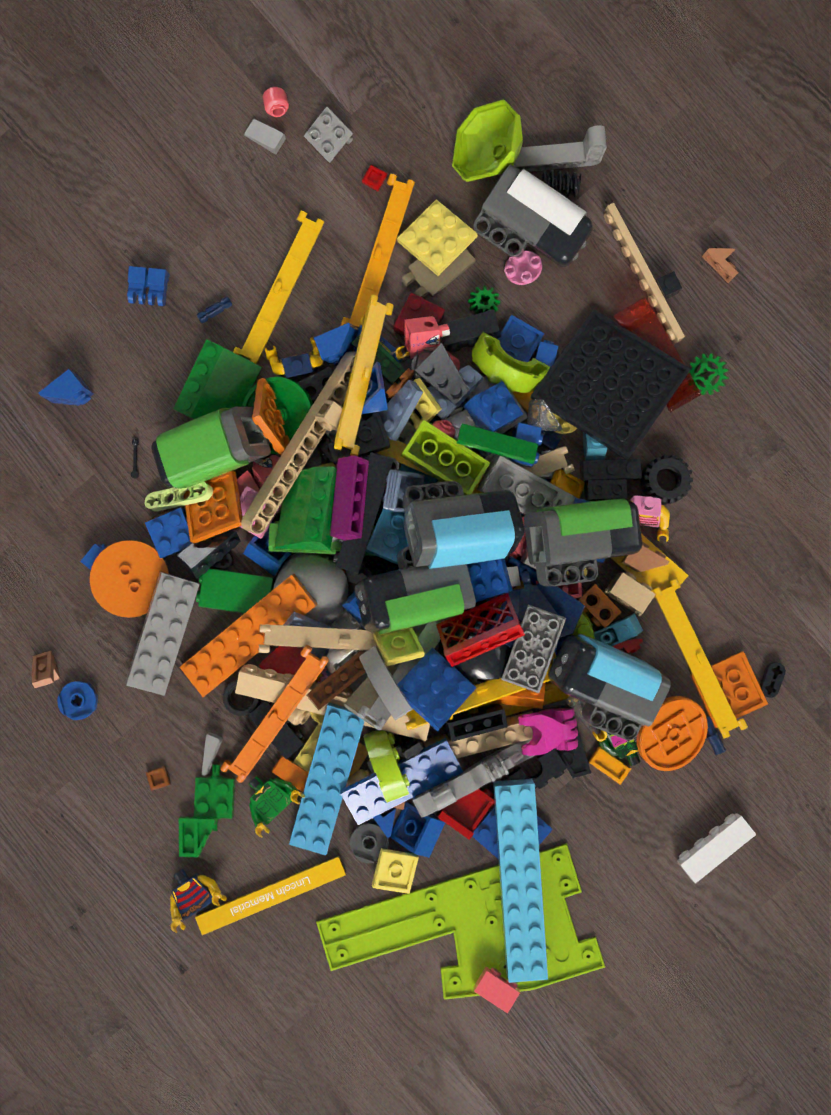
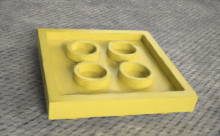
[397,199,477,276]

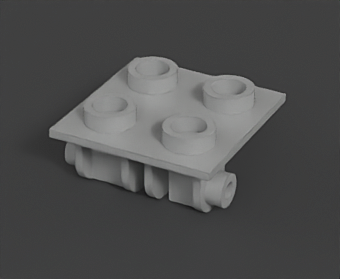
[304,107,353,163]

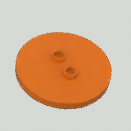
[90,540,169,618]
[637,696,708,771]

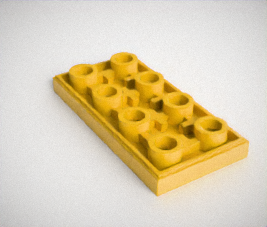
[610,533,688,599]

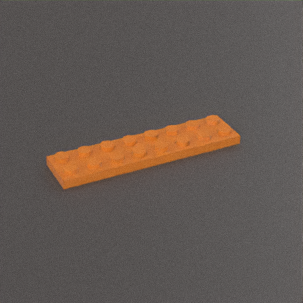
[180,574,318,697]

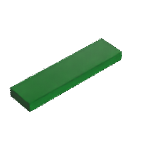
[457,423,538,464]

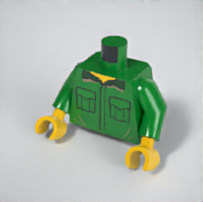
[248,776,305,838]

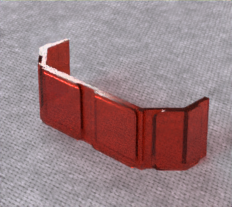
[614,297,702,413]

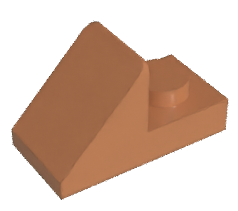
[702,248,738,283]
[32,651,59,688]

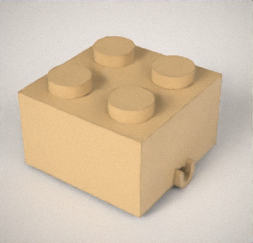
[604,572,656,616]

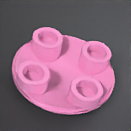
[504,249,542,285]

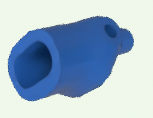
[507,556,538,584]

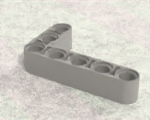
[513,125,607,172]

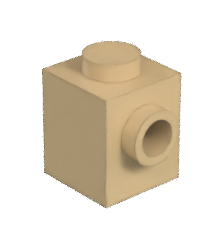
[314,400,342,431]

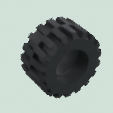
[640,455,693,505]

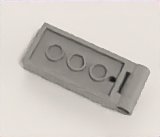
[477,454,576,515]

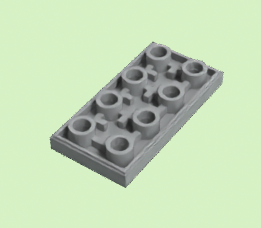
[501,604,566,693]

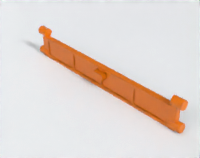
[220,645,329,783]

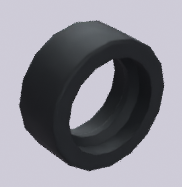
[223,679,261,716]

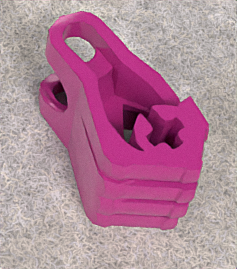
[518,708,578,756]

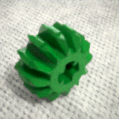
[468,285,500,315]

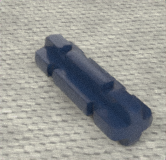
[197,296,232,323]

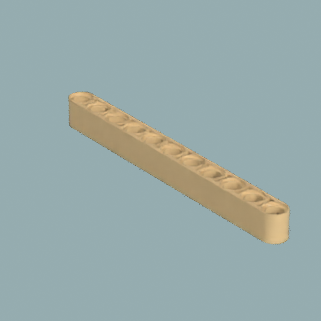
[241,351,356,534]

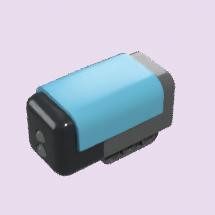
[403,481,525,569]
[548,634,671,740]

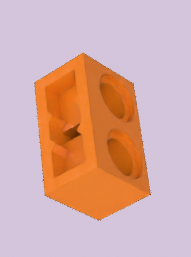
[576,584,622,628]

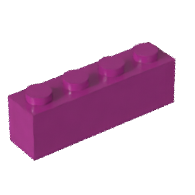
[330,455,369,540]

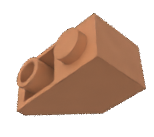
[621,542,669,572]

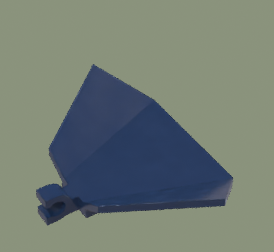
[490,571,585,649]

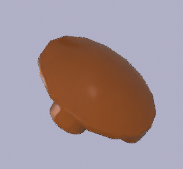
[386,368,415,398]

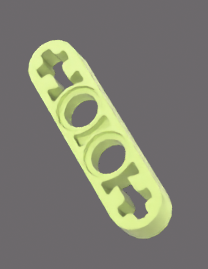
[145,482,213,511]

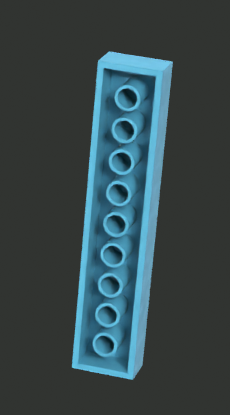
[493,779,548,983]

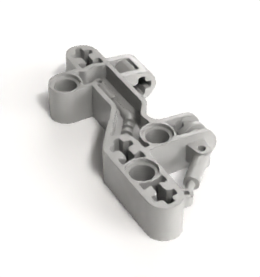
[412,739,535,818]

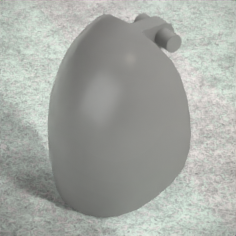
[273,552,349,626]

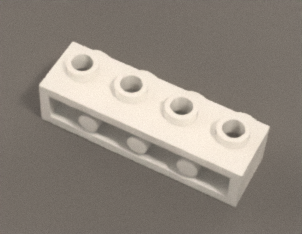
[677,813,756,884]

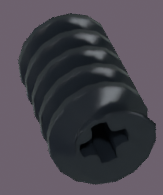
[542,169,581,197]

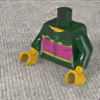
[592,727,641,766]

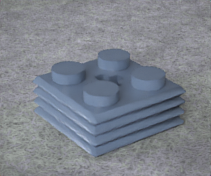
[383,470,425,512]

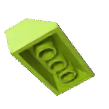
[401,420,490,495]

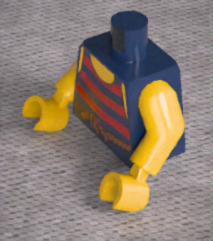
[265,337,323,378]
[170,869,227,933]

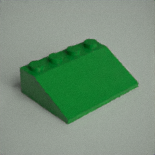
[173,339,262,419]
[275,467,337,550]

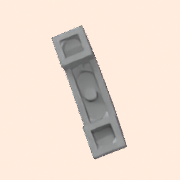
[359,646,412,720]

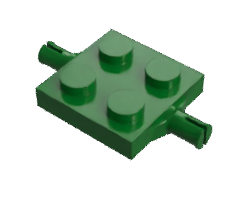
[194,764,235,831]

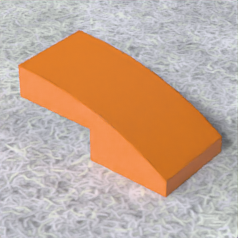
[272,755,309,792]

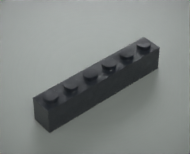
[333,452,394,574]

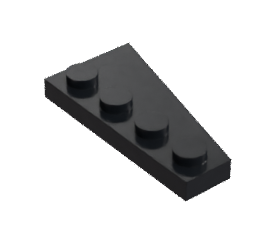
[532,698,592,778]

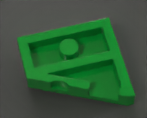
[179,816,217,857]

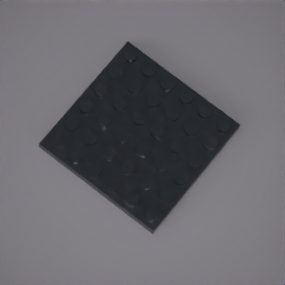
[530,309,691,460]

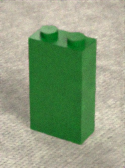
[196,569,275,613]

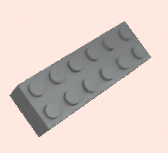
[125,572,199,696]

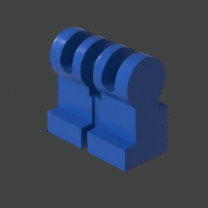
[127,266,170,306]

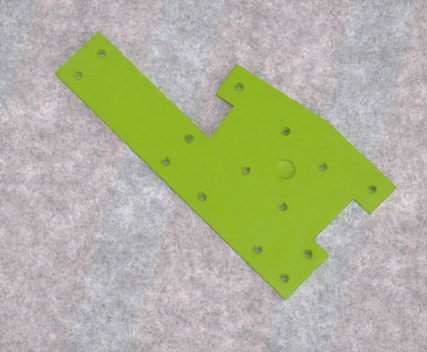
[316,843,605,1000]

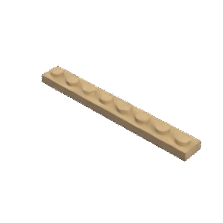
[604,203,685,344]

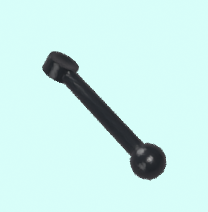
[131,439,139,479]

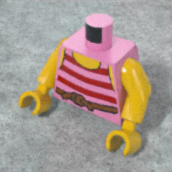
[628,496,670,542]

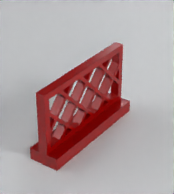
[436,593,525,667]

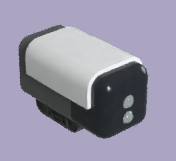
[474,164,593,267]

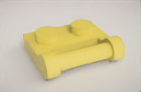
[410,378,442,431]

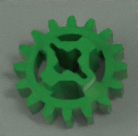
[687,353,730,395]

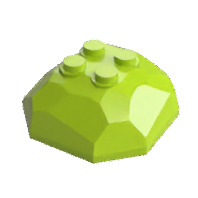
[452,99,523,182]

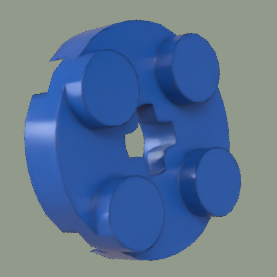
[57,681,98,720]

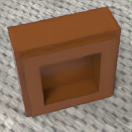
[146,766,171,791]

